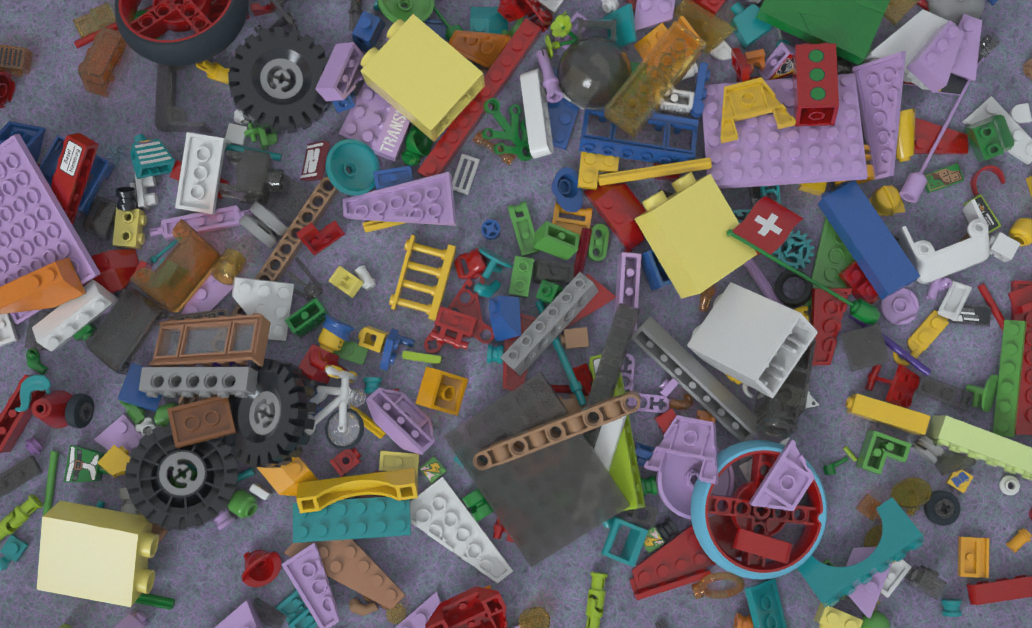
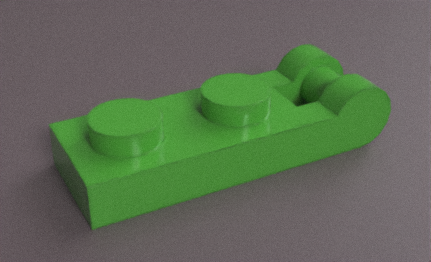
[507,201,540,257]

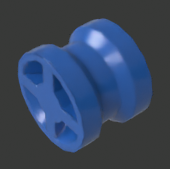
[481,219,500,240]

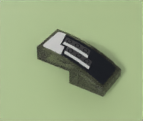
[949,305,991,327]

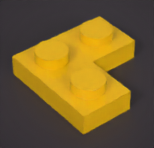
[577,151,619,190]

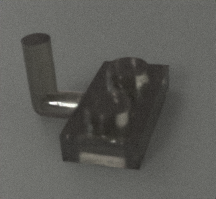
[977,32,1000,64]

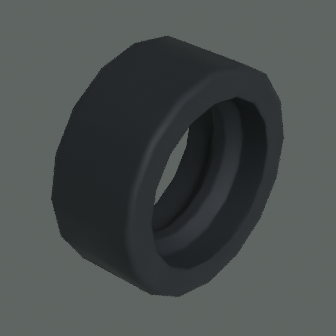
[775,269,813,307]

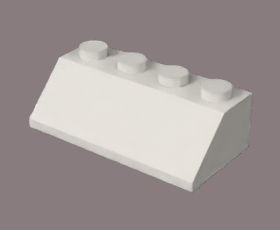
[32,280,119,352]

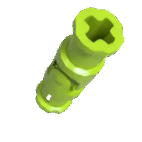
[0,494,43,544]
[585,571,608,628]

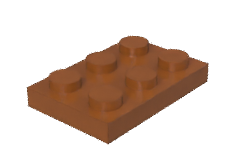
[167,396,236,448]

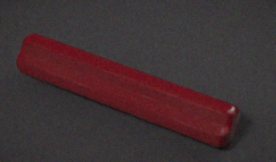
[571,227,592,281]

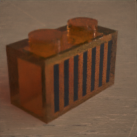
[0,45,33,77]

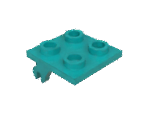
[587,4,637,53]

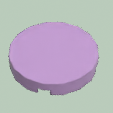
[880,288,919,325]

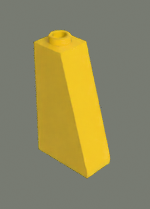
[845,394,931,435]

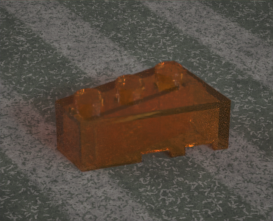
[78,27,127,98]

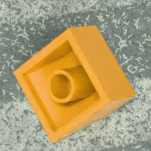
[415,367,468,416]

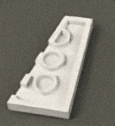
[962,96,1032,165]

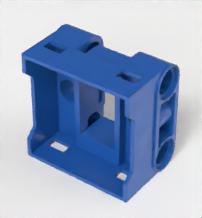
[39,135,116,215]

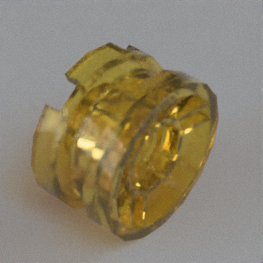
[519,607,550,628]

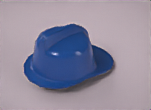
[551,167,583,213]

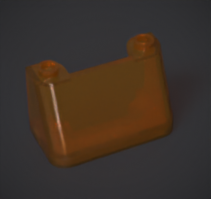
[130,219,222,313]

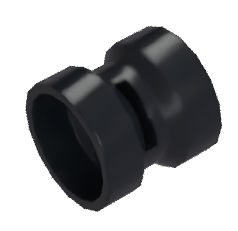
[116,187,137,211]

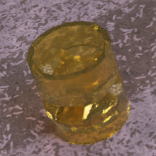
[211,249,247,285]

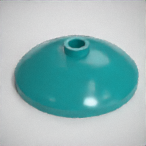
[325,139,380,196]

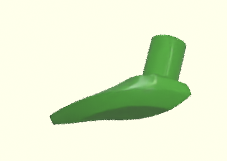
[501,17,523,37]

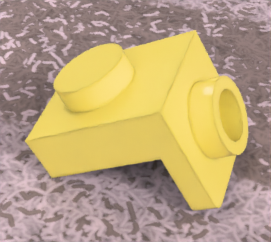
[329,266,364,298]

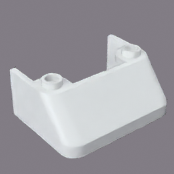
[896,199,990,284]

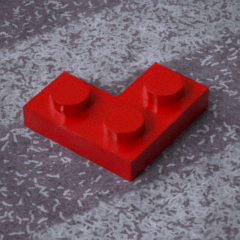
[296,220,345,256]

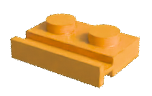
[958,536,990,578]

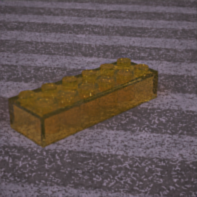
[604,21,706,138]

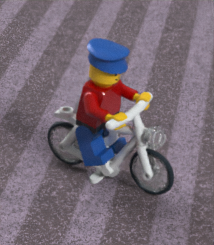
[273,314,366,450]

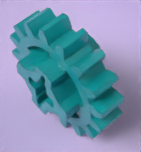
[772,230,814,270]

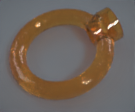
[692,572,745,599]

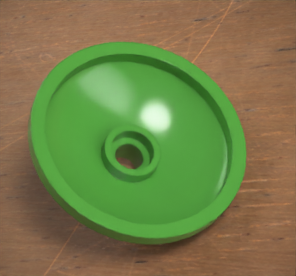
[378,0,434,23]

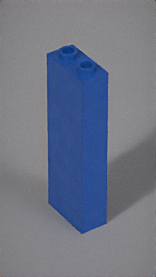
[818,180,920,300]

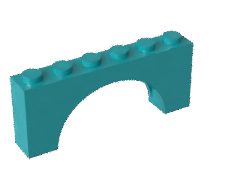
[797,497,925,608]

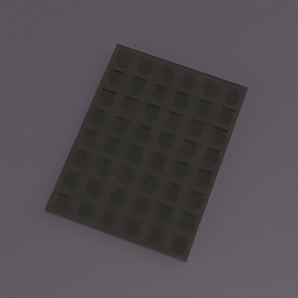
[444,372,630,567]

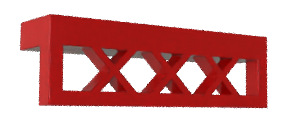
[629,567,712,600]

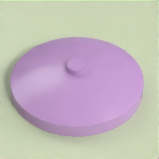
[656,447,734,519]

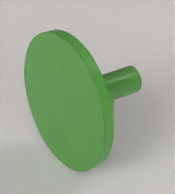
[966,374,998,412]

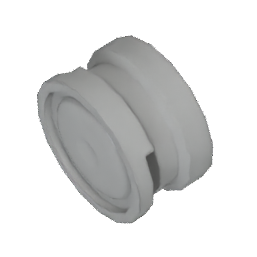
[911,435,944,464]

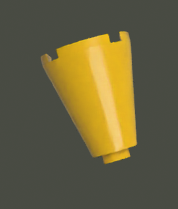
[896,108,915,162]

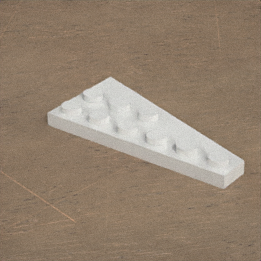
[410,477,513,583]

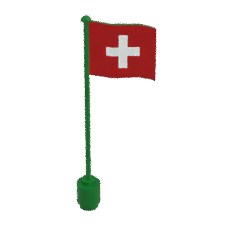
[726,196,880,325]

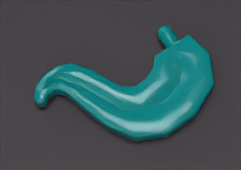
[15,375,52,412]

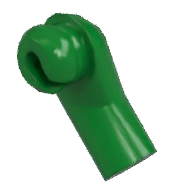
[26,348,48,375]

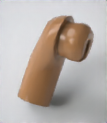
[349,598,379,616]

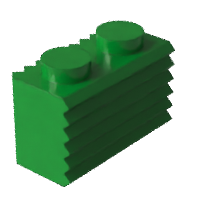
[285,297,330,339]

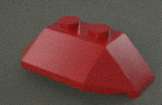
[583,182,646,252]
[83,249,139,293]

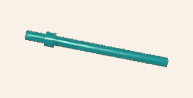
[535,300,587,407]

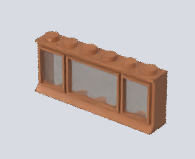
[149,313,271,367]

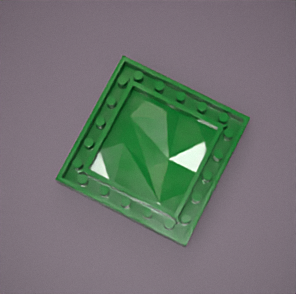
[756,0,890,65]

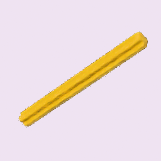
[598,157,712,186]

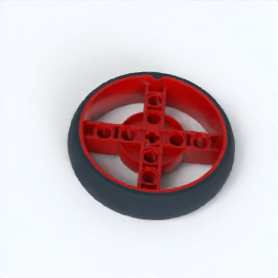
[114,0,249,66]

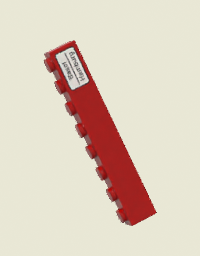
[51,133,99,225]

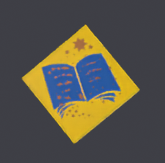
[945,466,974,493]

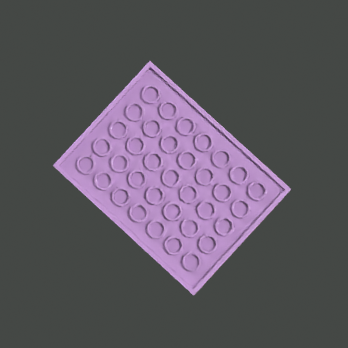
[702,73,868,189]
[0,134,100,325]

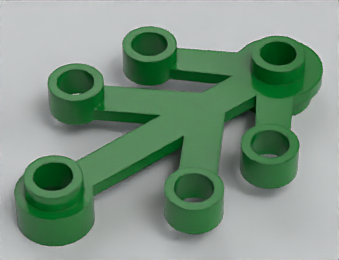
[482,98,532,161]

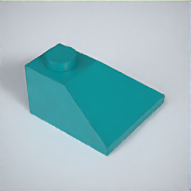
[470,7,508,34]

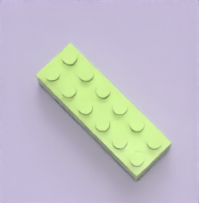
[926,415,1032,481]

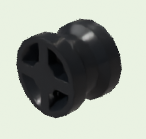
[655,517,680,541]

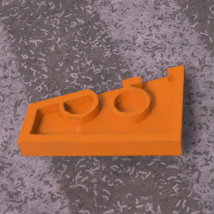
[448,30,512,69]

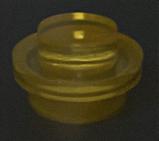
[386,604,406,624]

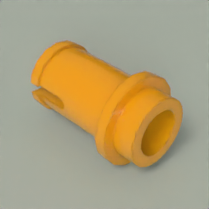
[1006,528,1032,553]

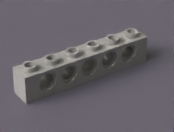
[500,272,599,376]
[139,367,258,398]

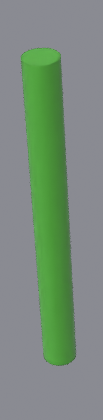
[41,451,59,528]

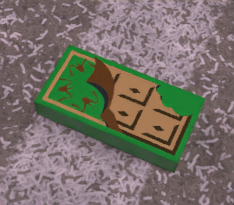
[924,163,965,194]

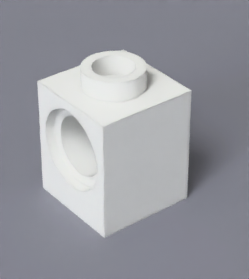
[989,232,1021,262]

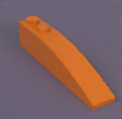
[0,257,86,314]

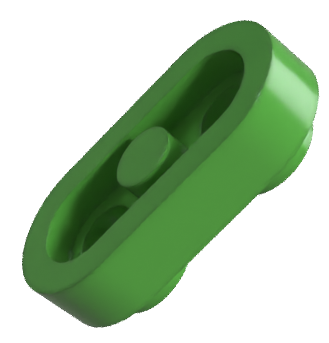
[587,223,609,262]

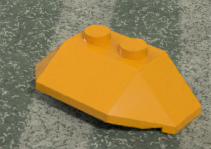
[257,456,319,496]

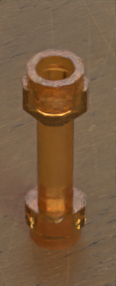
[472,131,516,166]

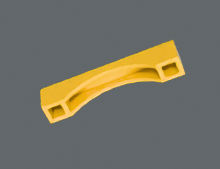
[296,468,418,513]

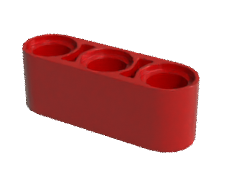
[732,527,793,564]

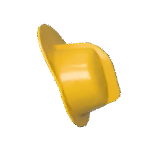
[869,185,905,216]

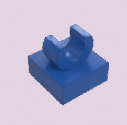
[635,442,655,467]

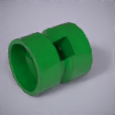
[462,485,498,522]

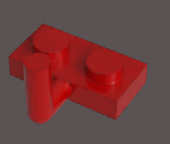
[731,47,759,82]

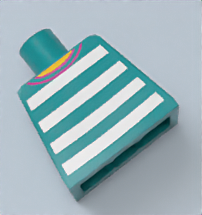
[130,134,175,179]

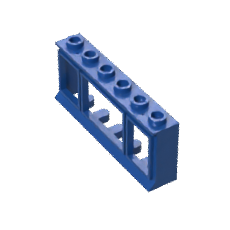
[579,102,699,164]

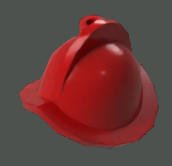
[241,550,281,587]

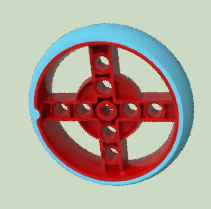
[690,440,827,579]

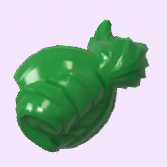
[401,125,433,166]

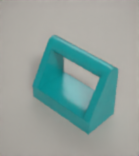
[601,517,648,567]

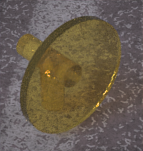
[891,477,932,516]

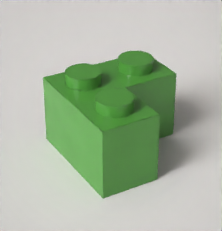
[855,430,912,474]

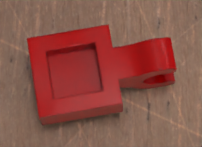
[572,363,595,398]

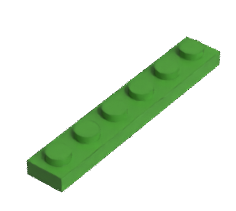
[993,320,1027,437]

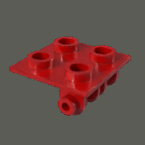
[525,0,553,33]

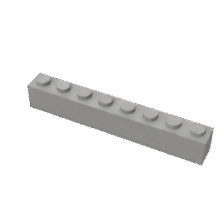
[631,316,763,442]

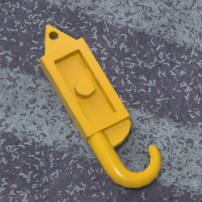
[893,310,949,366]

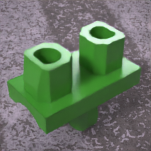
[244,123,277,150]

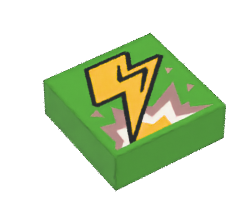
[419,456,446,483]
[643,526,665,553]

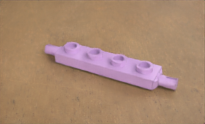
[150,205,253,240]

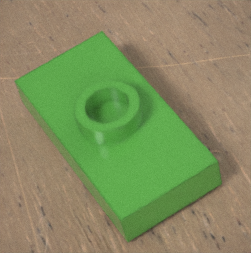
[334,341,369,366]

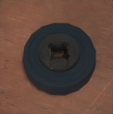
[65,393,94,429]
[923,490,961,526]

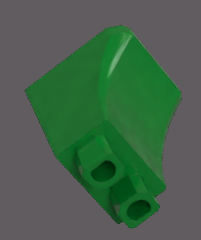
[964,115,1014,162]

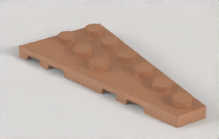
[284,539,406,609]

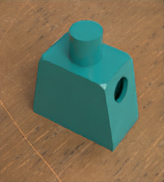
[730,1,774,50]

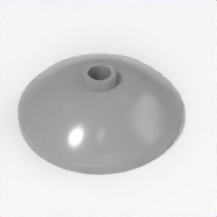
[928,0,985,27]

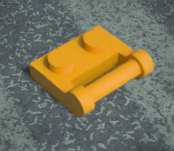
[552,203,593,240]

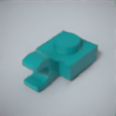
[0,535,29,571]

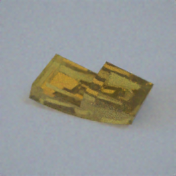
[73,3,116,38]

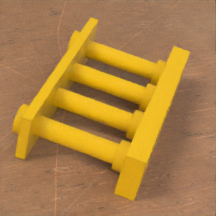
[389,235,456,321]

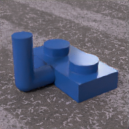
[380,328,415,371]

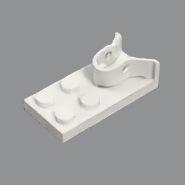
[175,132,230,215]

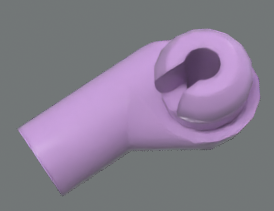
[926,277,952,300]

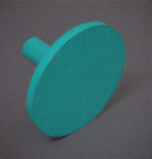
[479,247,514,279]

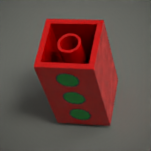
[793,43,839,126]

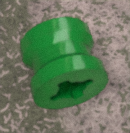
[640,475,657,496]

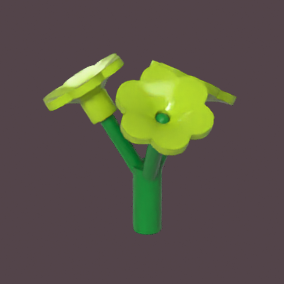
[545,11,591,58]

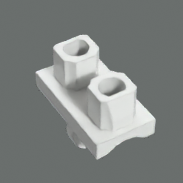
[130,175,158,210]

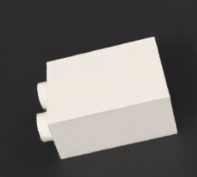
[687,282,818,398]

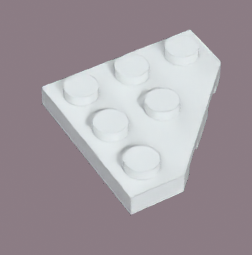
[232,277,294,341]

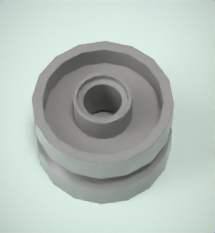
[238,201,288,248]

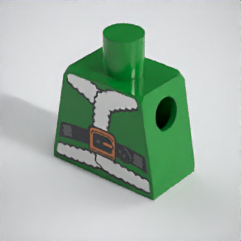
[64,445,110,483]

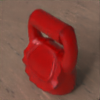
[454,248,487,279]

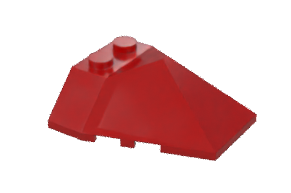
[425,586,507,628]

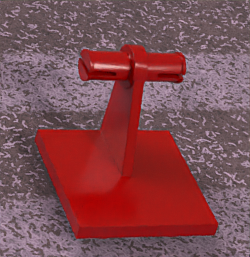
[864,363,920,409]

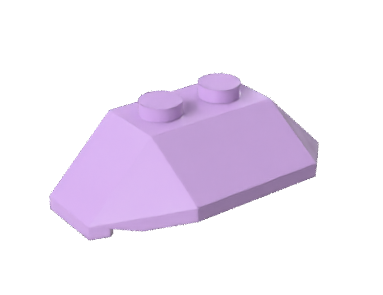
[366,387,435,455]

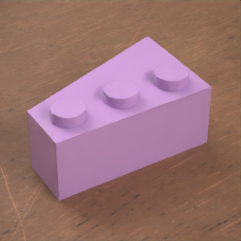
[906,20,964,93]
[315,42,364,101]
[215,597,263,628]

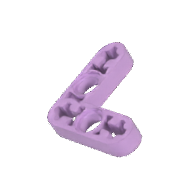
[619,353,670,413]

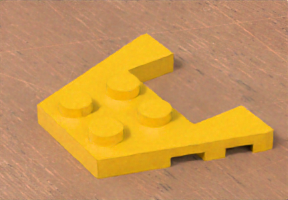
[720,77,796,144]

